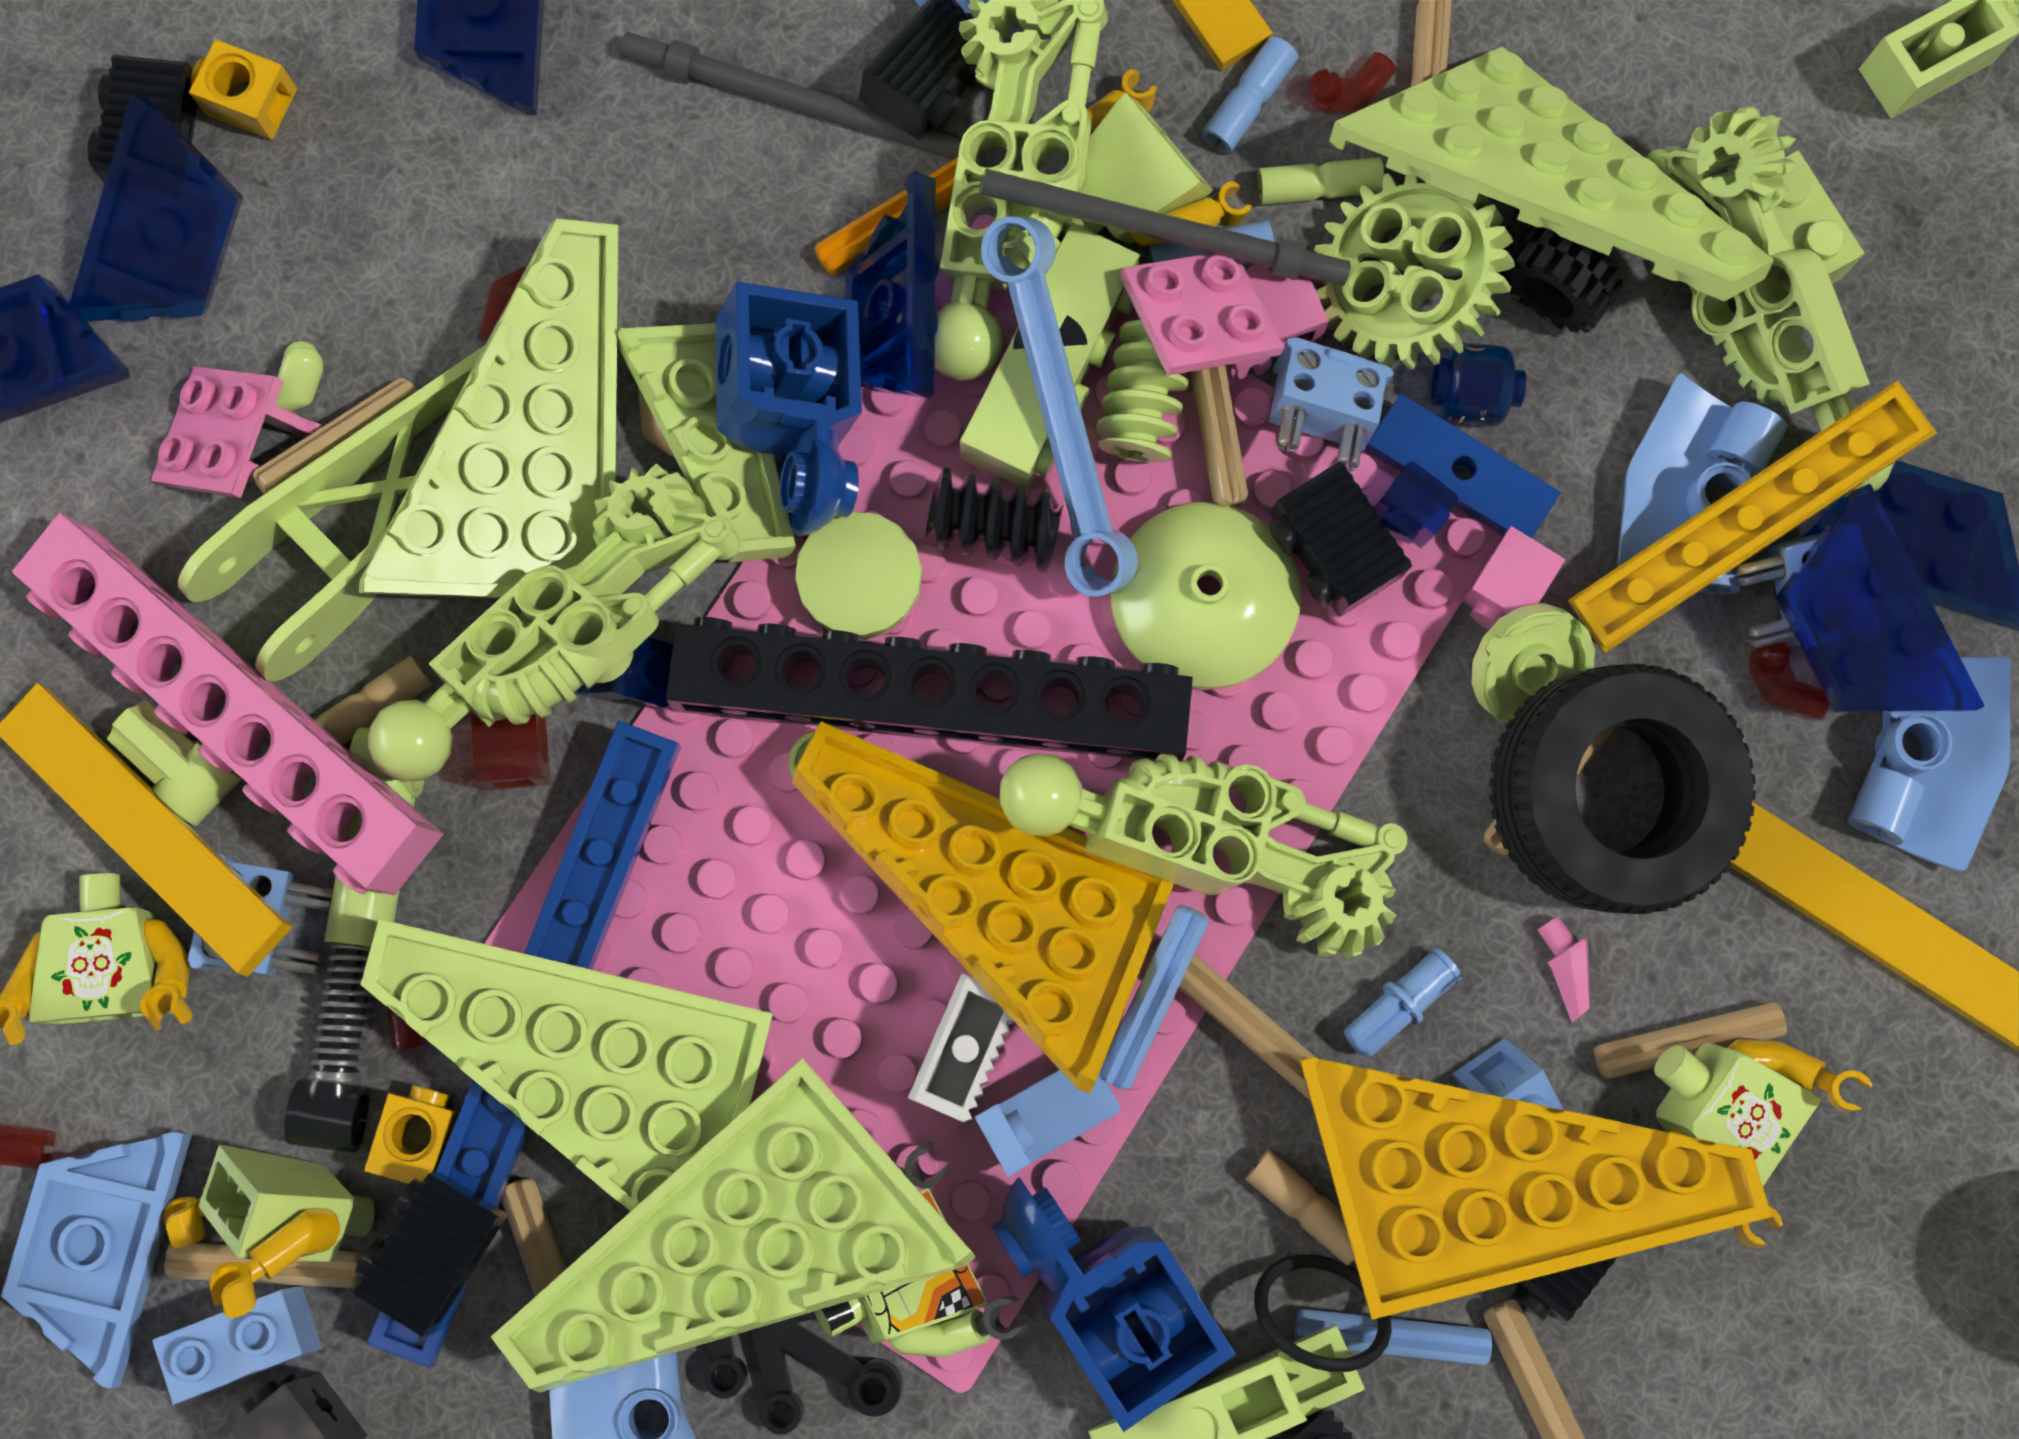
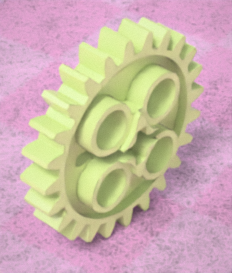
[1313,173,1515,370]

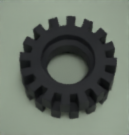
[1500,225,1623,333]

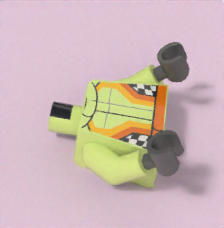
[814,1142,1028,1357]

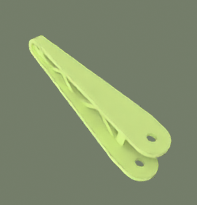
[178,345,485,682]

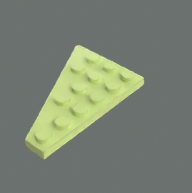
[1329,46,1774,301]
[359,218,618,599]
[360,919,773,1212]
[491,1058,976,1393]

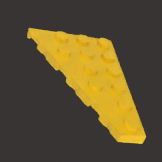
[792,722,1174,1094]
[1300,1057,1772,1320]

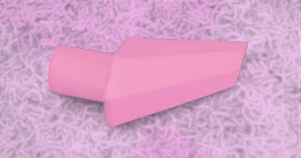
[1537,916,1590,1023]

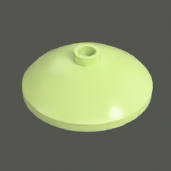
[1111,502,1301,690]

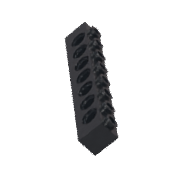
[666,617,1193,761]

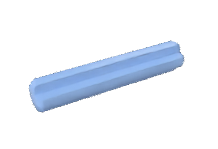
[1100,905,1208,1090]
[1294,1309,1492,1365]

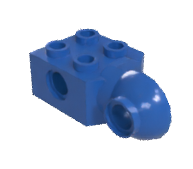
[715,281,862,536]
[991,1177,1236,1432]

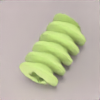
[1096,320,1189,462]

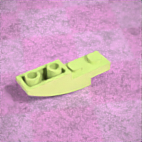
[1088,1324,1365,1439]

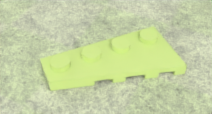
[617,323,796,563]

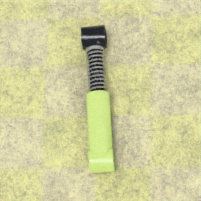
[284,727,424,1153]

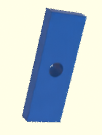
[1365,393,1561,538]

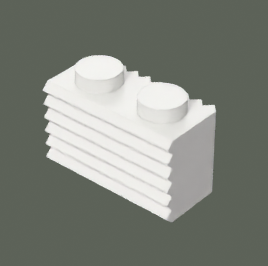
[908,974,1015,1123]

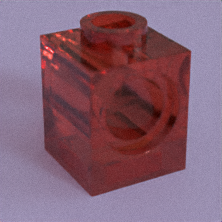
[471,711,550,791]

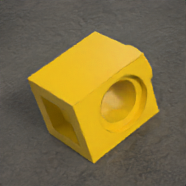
[189,39,298,141]
[364,1085,460,1184]

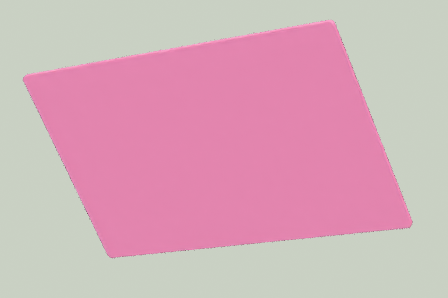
[428,214,1502,1393]

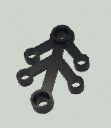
[704,1311,903,1435]

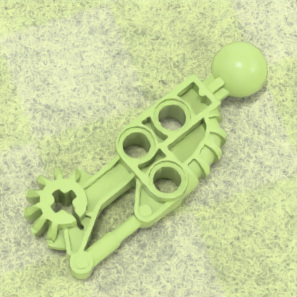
[924,0,1108,381]
[1647,106,1895,498]
[367,464,741,782]
[1000,753,1407,959]

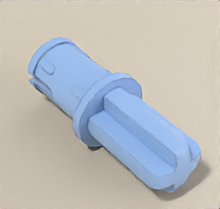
[1344,948,1462,1057]

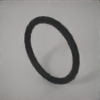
[1254,1255,1392,1372]

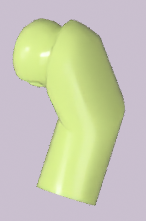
[276,341,323,412]

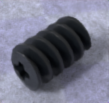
[925,467,1064,573]

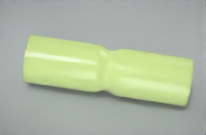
[1257,157,1384,205]

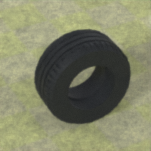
[1489,663,1756,914]

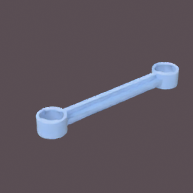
[981,216,1138,597]

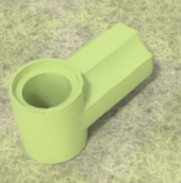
[107,699,242,826]

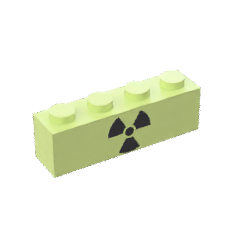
[960,223,1140,490]

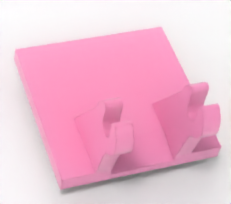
[1119,253,1284,379]
[151,366,323,498]

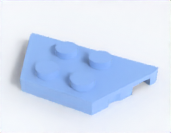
[1,1132,192,1389]

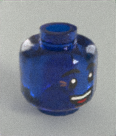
[1430,342,1526,427]

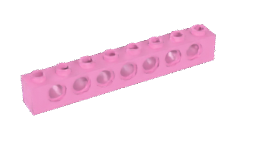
[12,512,444,895]

